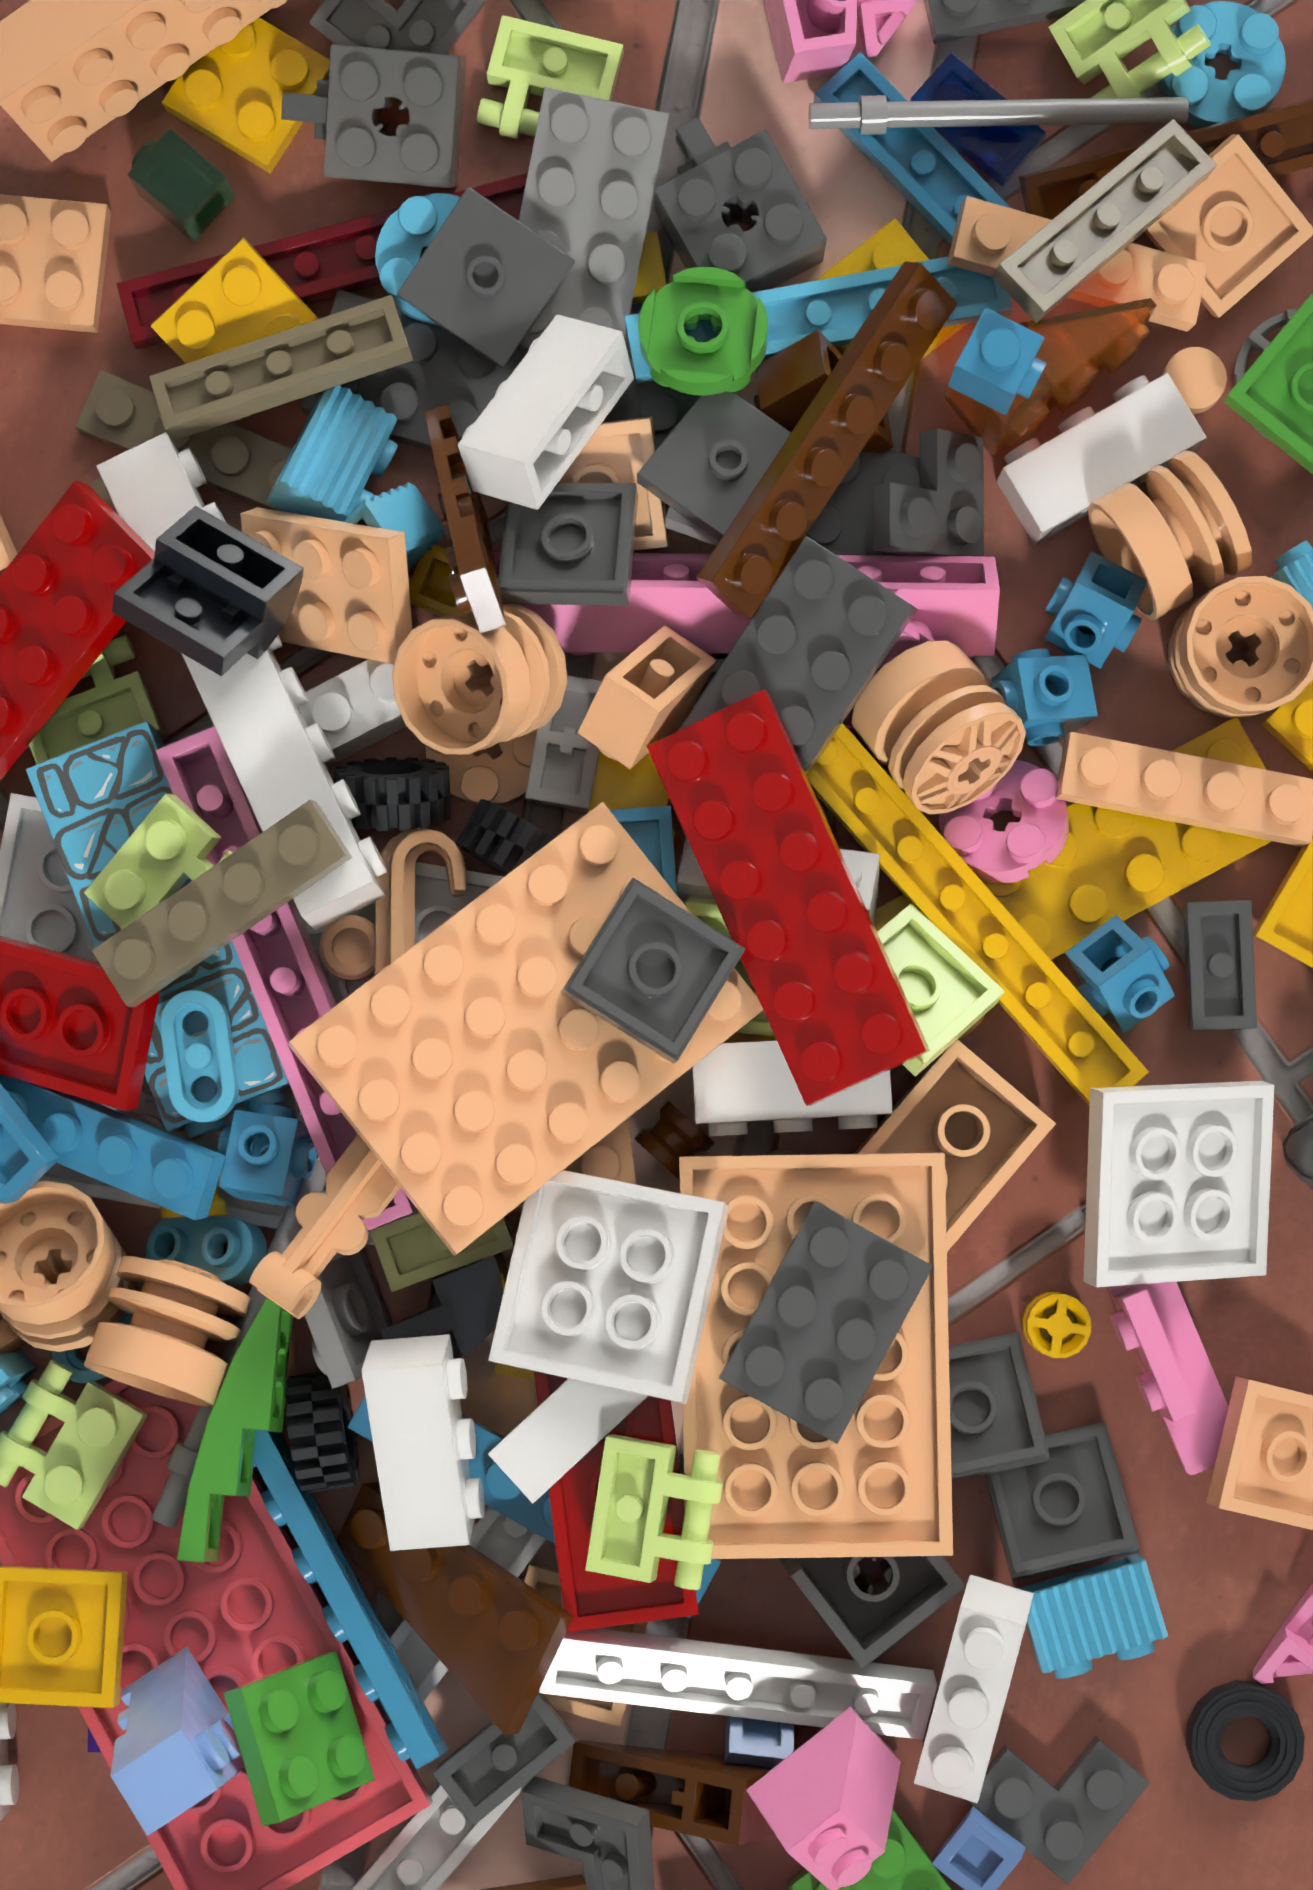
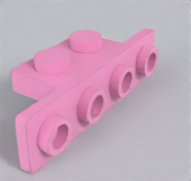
[1108,1282,1229,1475]

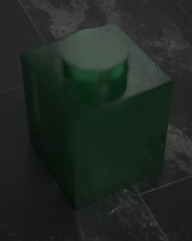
[127,128,235,242]

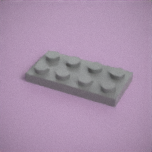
[519,87,669,349]

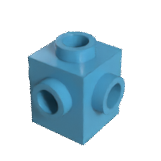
[1044,551,1147,669]
[991,649,1098,746]
[1065,915,1175,1033]
[217,1103,317,1208]

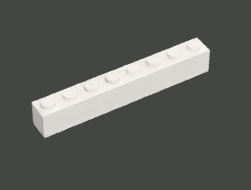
[97,432,387,930]

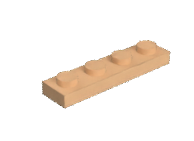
[947,196,1208,332]
[1055,732,1313,847]

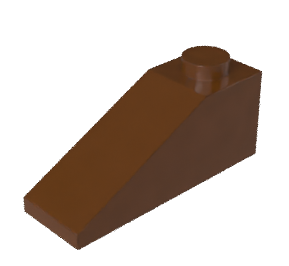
[569,1740,774,1846]

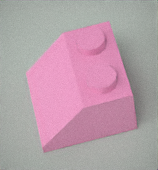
[746,1707,901,1890]

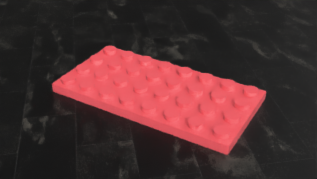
[0,1380,433,1890]

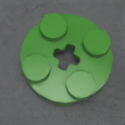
[638,267,768,396]

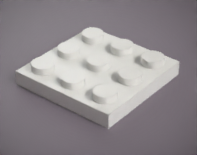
[1083,1081,1274,1287]
[488,1170,729,1404]

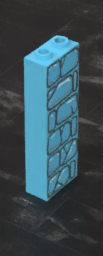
[26,721,291,1139]

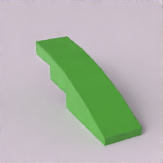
[177,1298,293,1562]

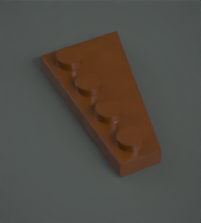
[424,404,506,633]
[337,1482,574,1736]

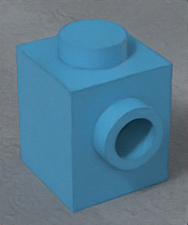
[948,307,1047,415]

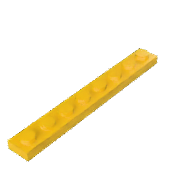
[807,723,1149,1107]

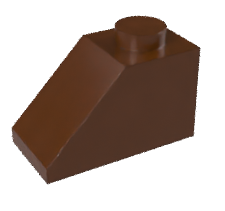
[754,329,893,453]

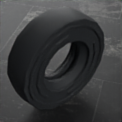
[1186,1680,1305,1801]

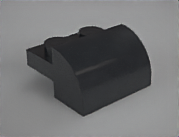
[112,506,304,676]
[380,1252,509,1355]

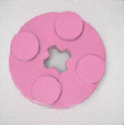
[939,760,1069,883]

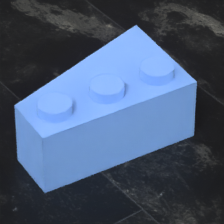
[110,1646,245,1836]

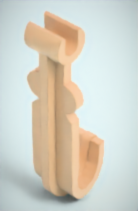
[374,828,467,976]
[249,1134,400,1319]

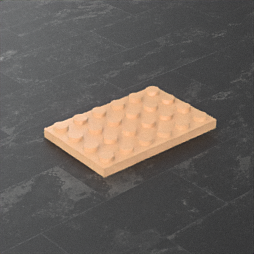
[288,802,763,1256]
[679,1153,953,1559]

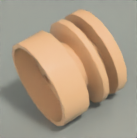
[1088,450,1252,621]
[1168,576,1313,719]
[392,604,567,755]
[852,640,1026,815]
[0,1181,134,1352]
[84,1256,252,1408]

